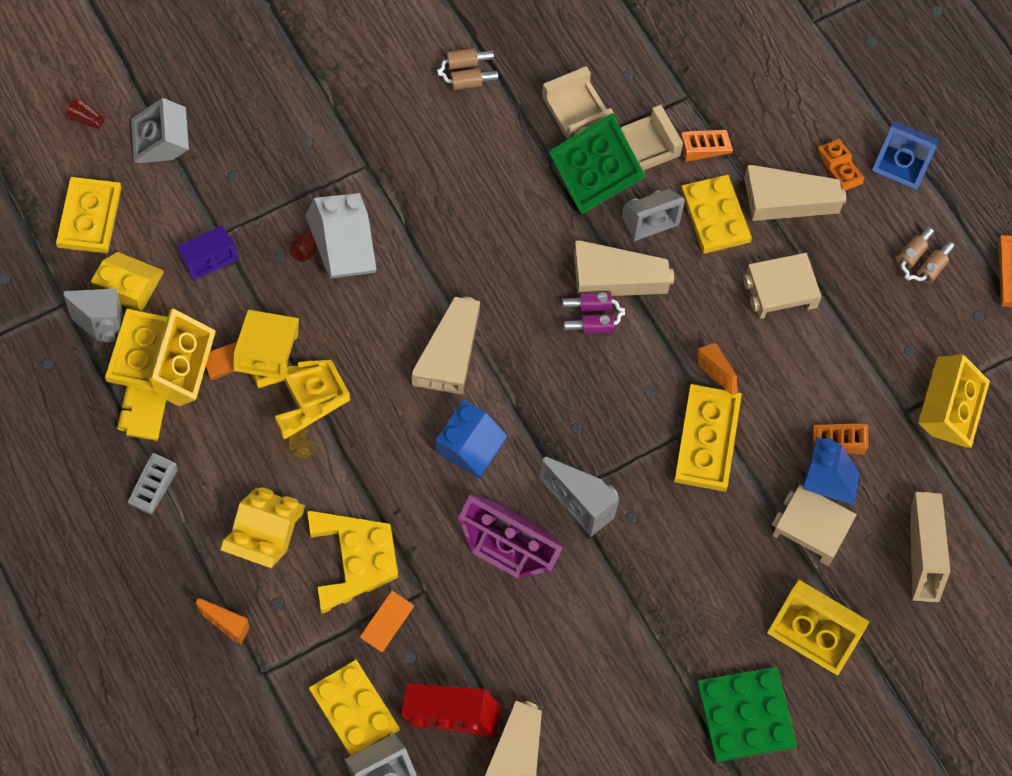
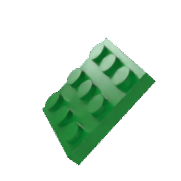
[549,113,647,214]
[697,667,797,763]

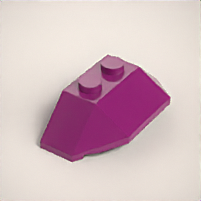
[458,494,564,579]

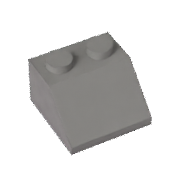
[131,98,189,163]
[622,189,685,241]
[64,289,123,342]
[344,734,417,776]

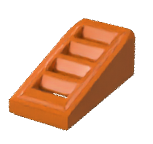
[680,130,733,162]
[697,343,738,395]
[813,424,868,455]
[196,598,250,645]

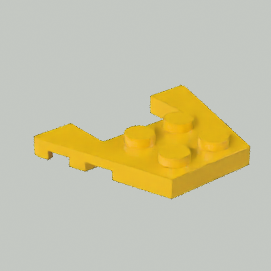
[251,360,350,439]
[307,511,398,613]

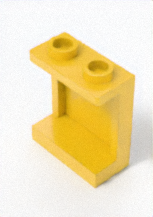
[234,310,299,380]

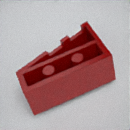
[401,684,501,739]

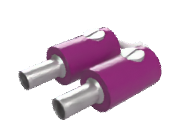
[562,292,625,334]

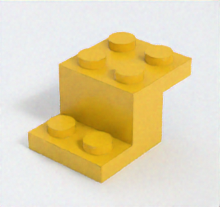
[221,488,305,568]

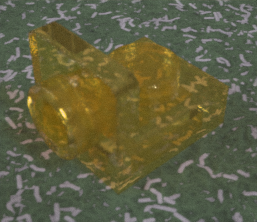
[289,426,316,458]

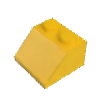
[91,252,164,312]

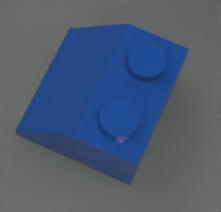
[872,121,940,190]
[435,400,507,479]
[803,437,860,505]

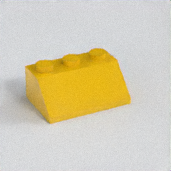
[149,309,216,406]
[918,355,990,448]
[767,580,870,676]

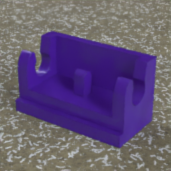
[177,225,238,281]

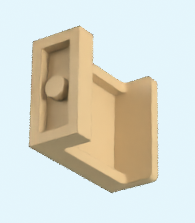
[542,66,614,140]
[621,105,683,170]
[743,253,822,319]
[772,485,857,567]

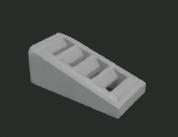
[128,453,178,515]

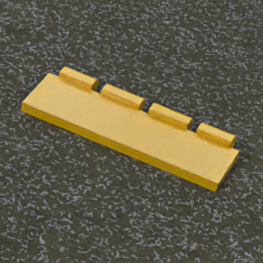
[117,386,166,441]

